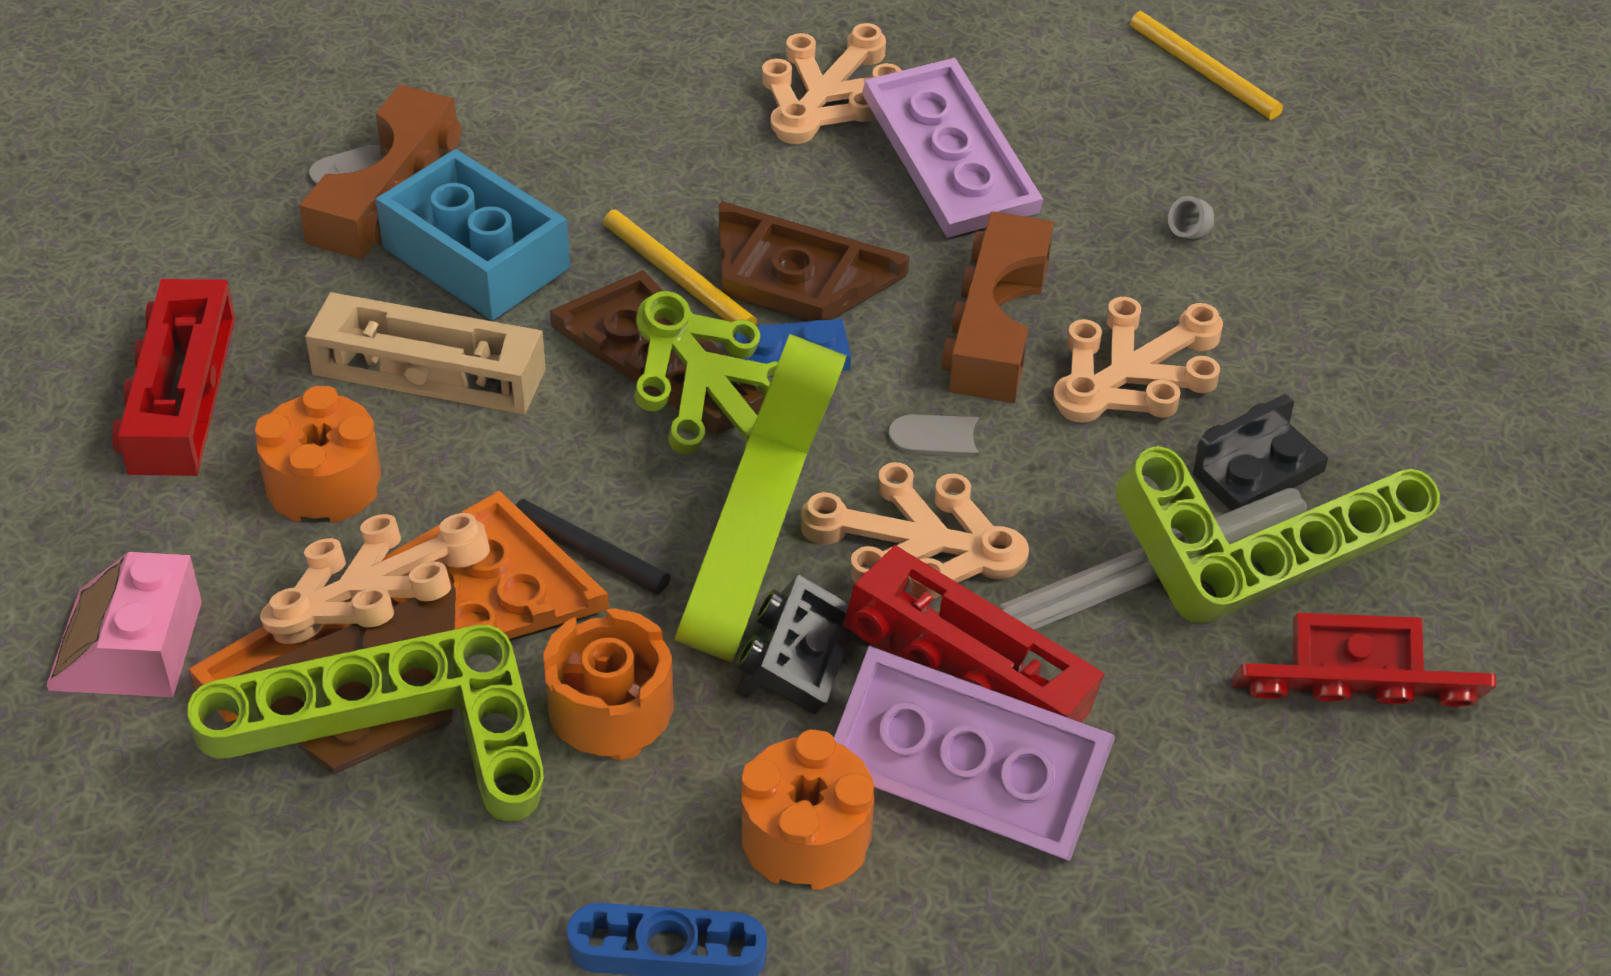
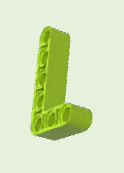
[673,334,847,663]
[1115,446,1440,624]
[187,625,544,822]

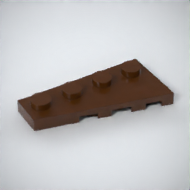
[550,270,764,435]

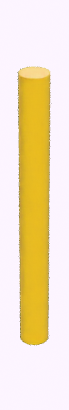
[1130,11,1283,120]
[603,209,757,325]

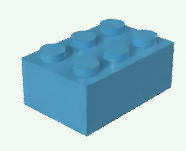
[375,149,570,321]

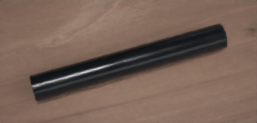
[515,499,670,595]

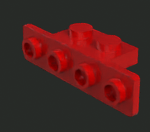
[1233,613,1497,707]

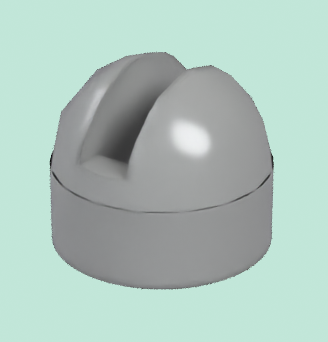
[1168,196,1215,239]

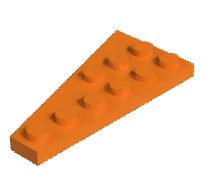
[189,491,609,723]

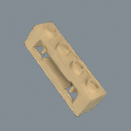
[305,292,546,415]

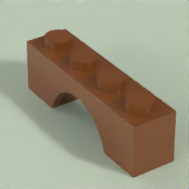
[299,84,461,260]
[941,211,1054,403]

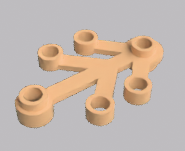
[762,23,902,144]
[1053,297,1223,423]
[801,462,1029,599]
[260,513,490,644]

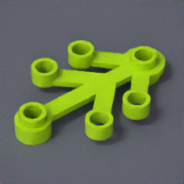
[634,291,779,455]

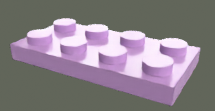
[862,58,1043,238]
[834,646,1115,861]

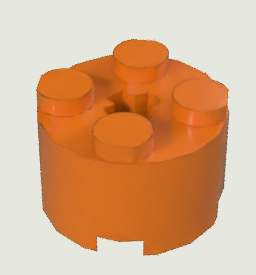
[255,386,381,523]
[543,608,674,761]
[741,729,874,890]

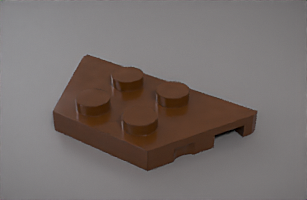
[719,201,910,321]
[233,581,456,774]

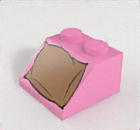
[47,552,202,697]

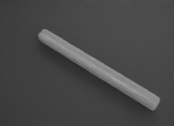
[998,488,1307,630]

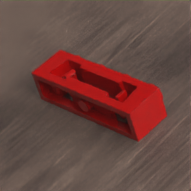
[112,279,235,476]
[843,545,1105,723]

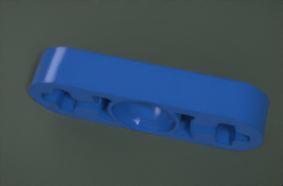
[567,903,767,976]

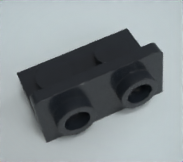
[1193,394,1328,511]
[735,574,853,715]

